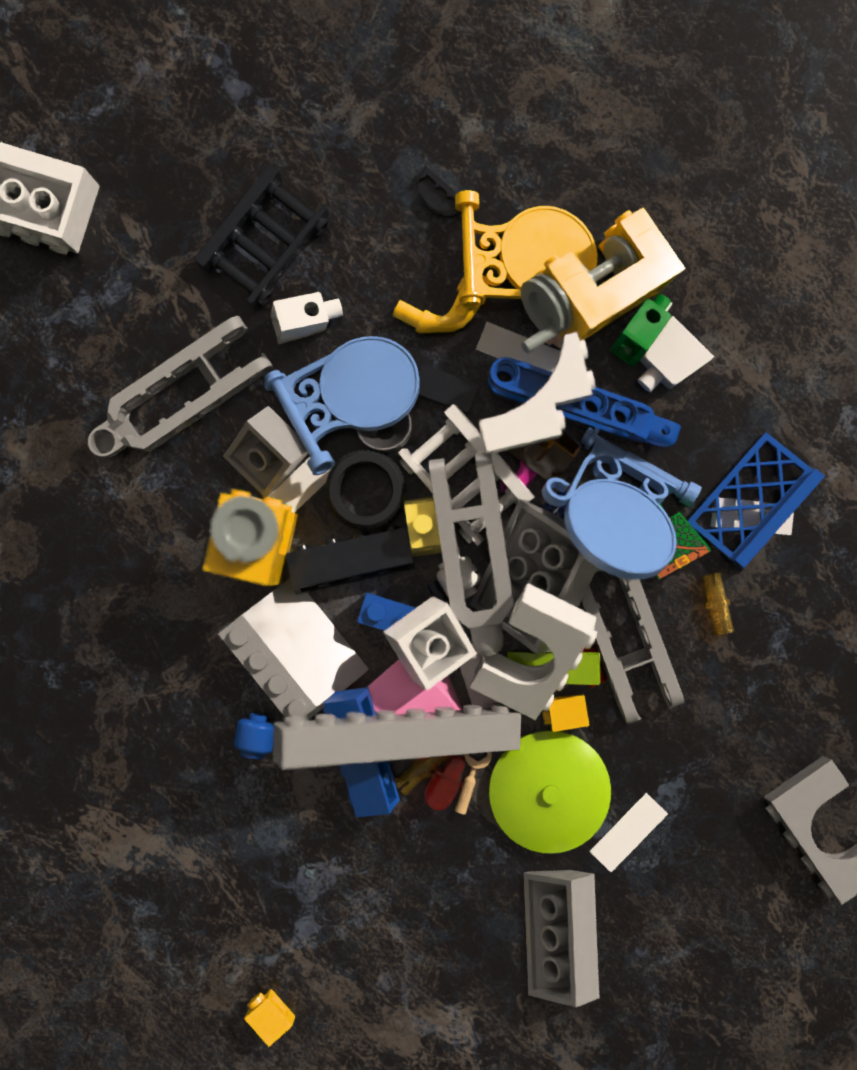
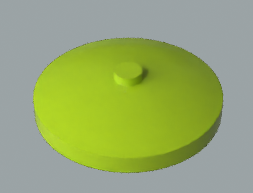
[489,730,611,853]

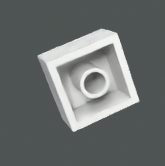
[383,596,477,691]

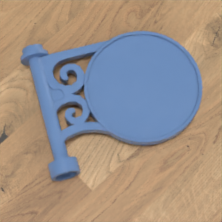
[264,336,420,475]

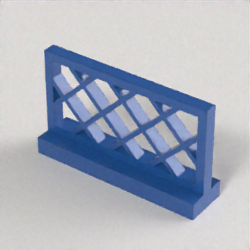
[688,432,825,571]

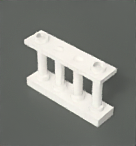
[398,404,535,546]

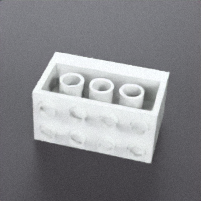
[0,142,99,255]

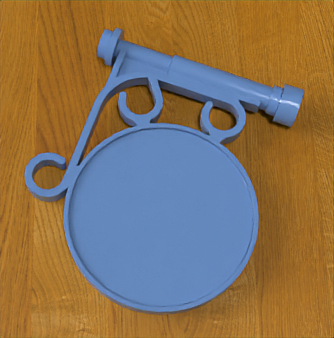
[542,427,702,579]

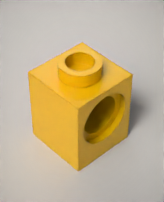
[542,693,589,732]
[244,989,295,1047]

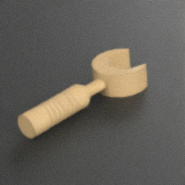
[454,752,492,814]

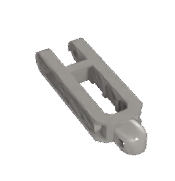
[88,316,273,458]
[429,452,515,657]
[580,568,684,725]

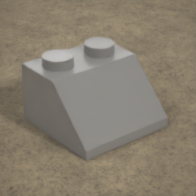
[223,406,308,497]

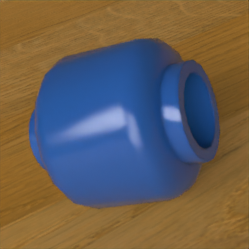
[233,713,274,759]

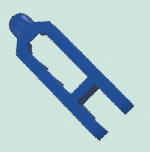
[488,357,681,448]

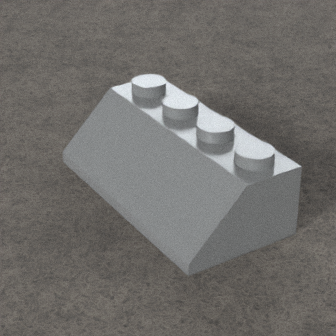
[524,870,599,1007]

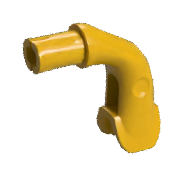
[393,275,489,333]

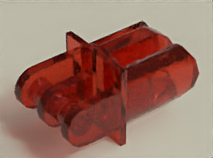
[425,754,465,811]

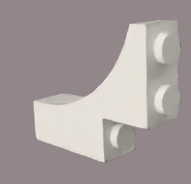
[479,332,595,455]

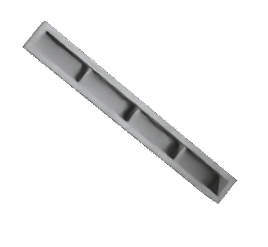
[273,703,521,769]

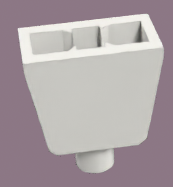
[271,292,343,344]
[637,316,714,392]

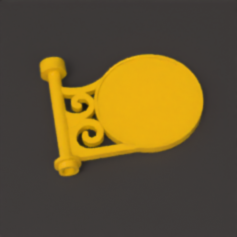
[455,190,597,308]

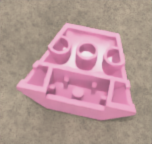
[367,659,463,760]

